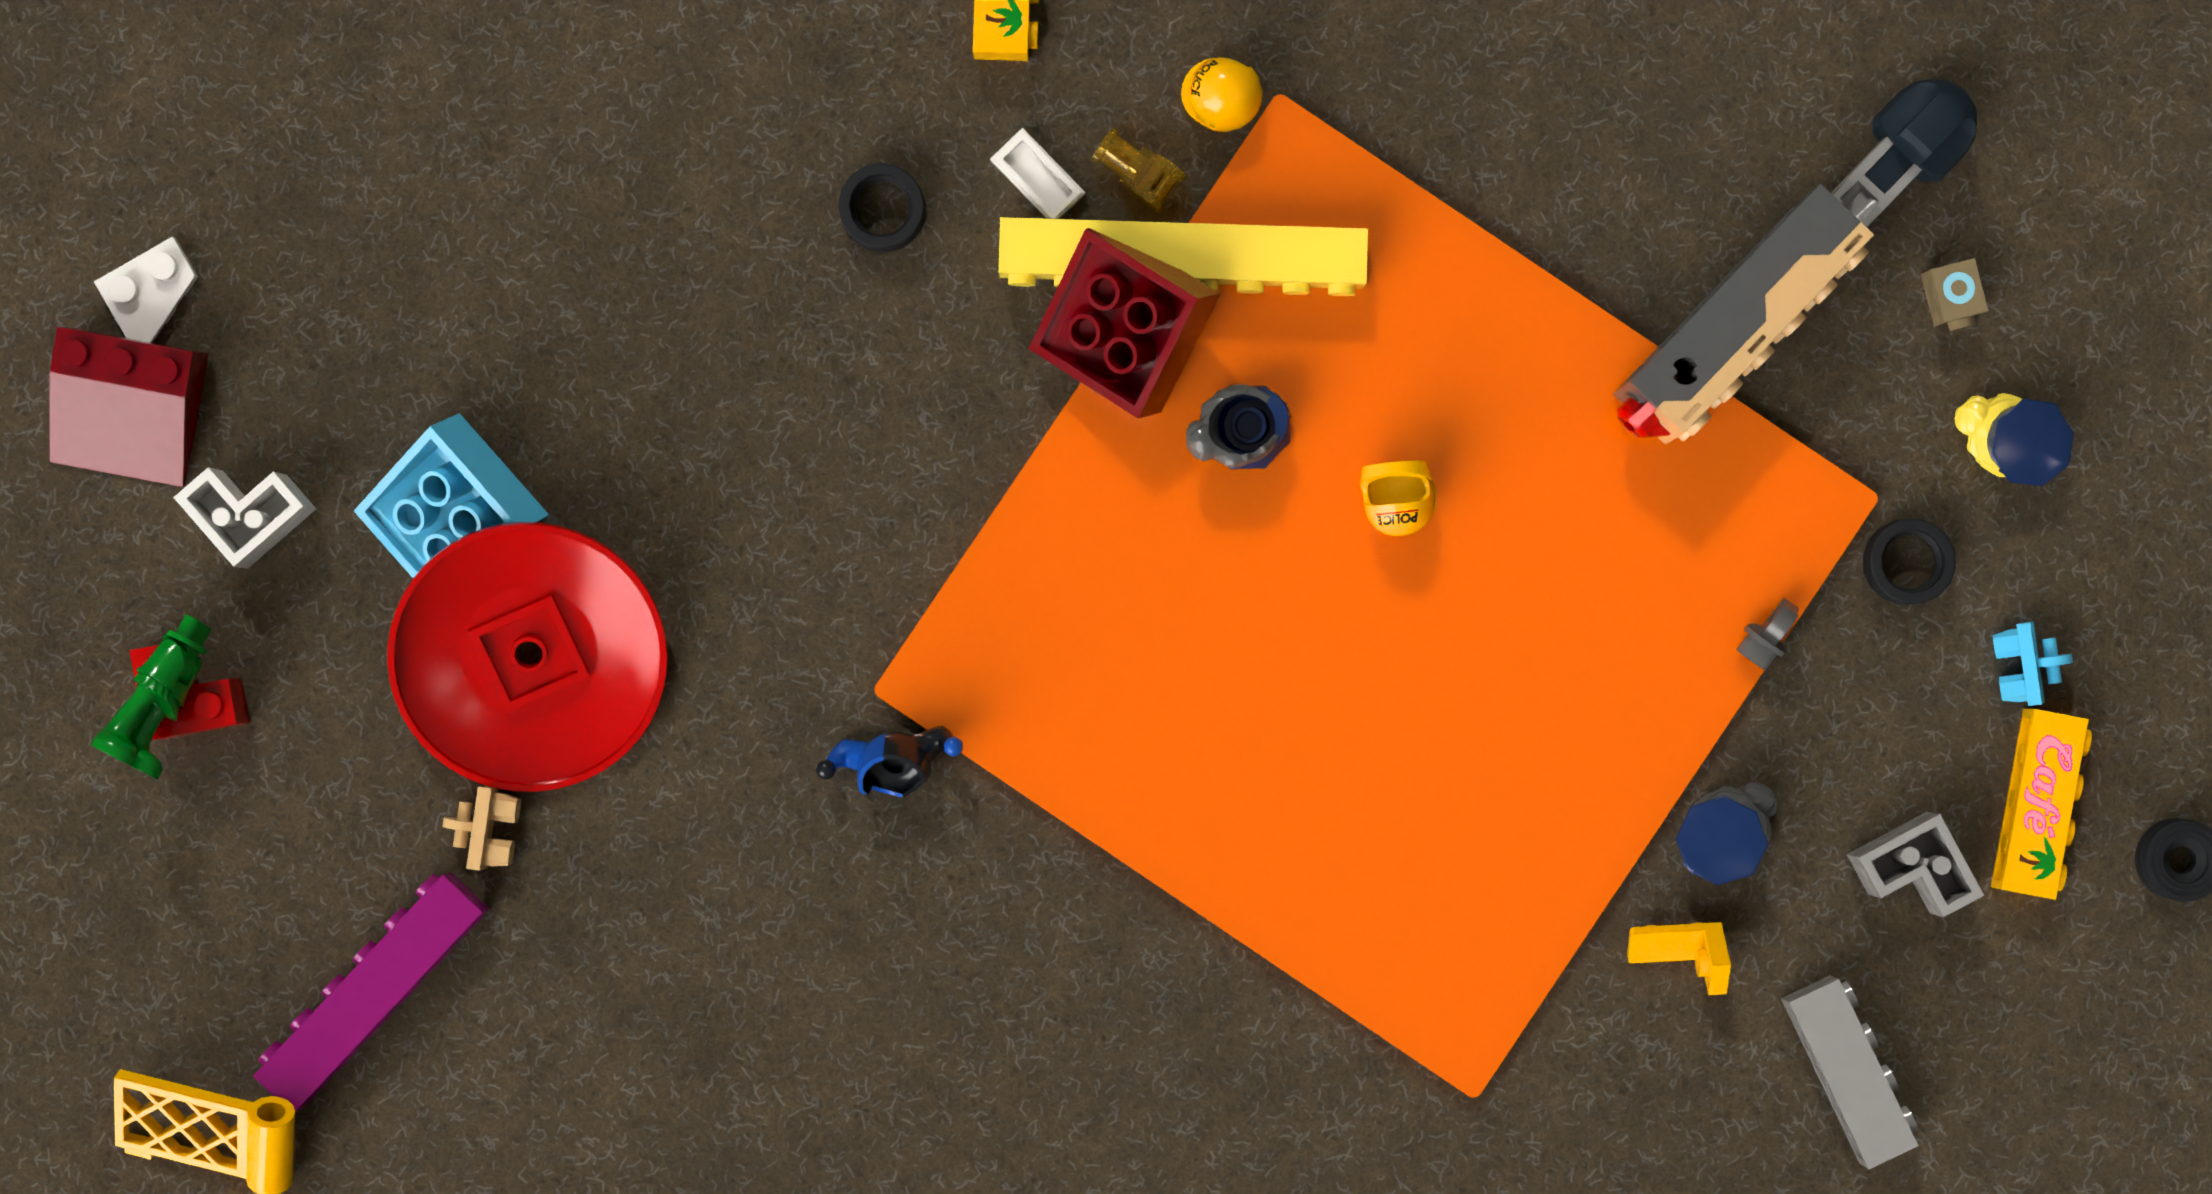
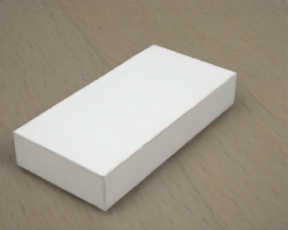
[990,128,1085,219]

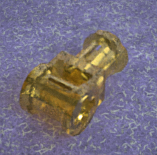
[1091,127,1187,214]

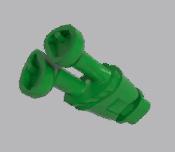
[90,614,212,780]

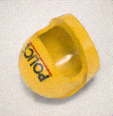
[1181,57,1263,132]
[1360,460,1436,536]

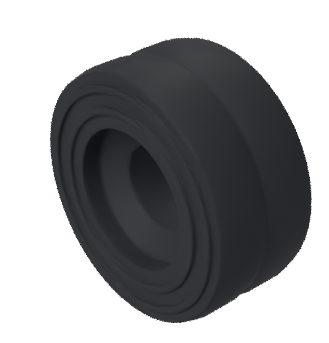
[2135,818,2212,902]

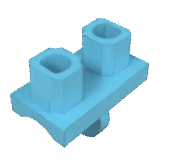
[1993,621,2073,706]

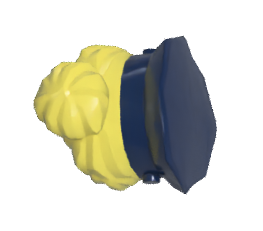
[1954,393,2074,486]

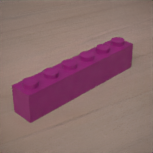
[253,872,490,1113]

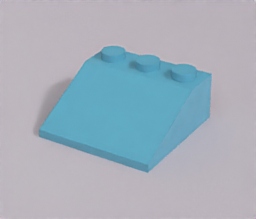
[354,413,549,578]

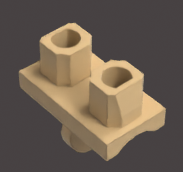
[442,785,522,871]

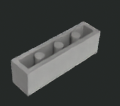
[1781,975,1919,1169]

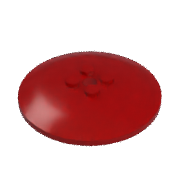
[387,522,667,792]

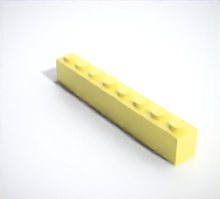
[998,217,1368,296]

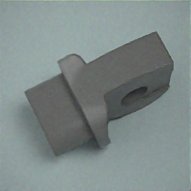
[1736,597,1799,671]

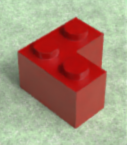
[129,645,250,741]

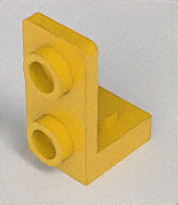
[1627,922,1731,995]

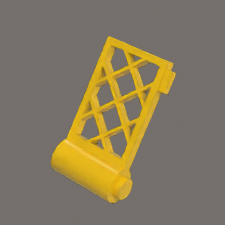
[114,1069,295,1194]

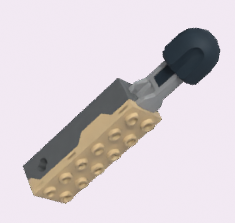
[1613,79,1977,445]

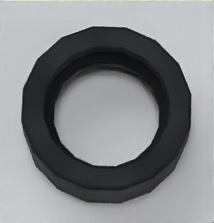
[838,163,926,253]
[1863,518,1956,605]

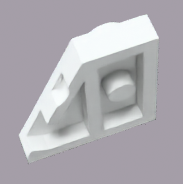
[94,236,198,343]

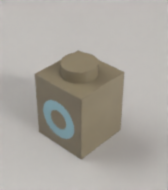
[1920,258,1989,332]

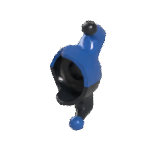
[816,726,963,797]

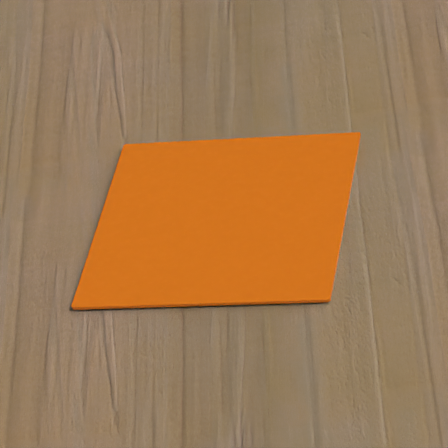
[874,94,1878,1098]

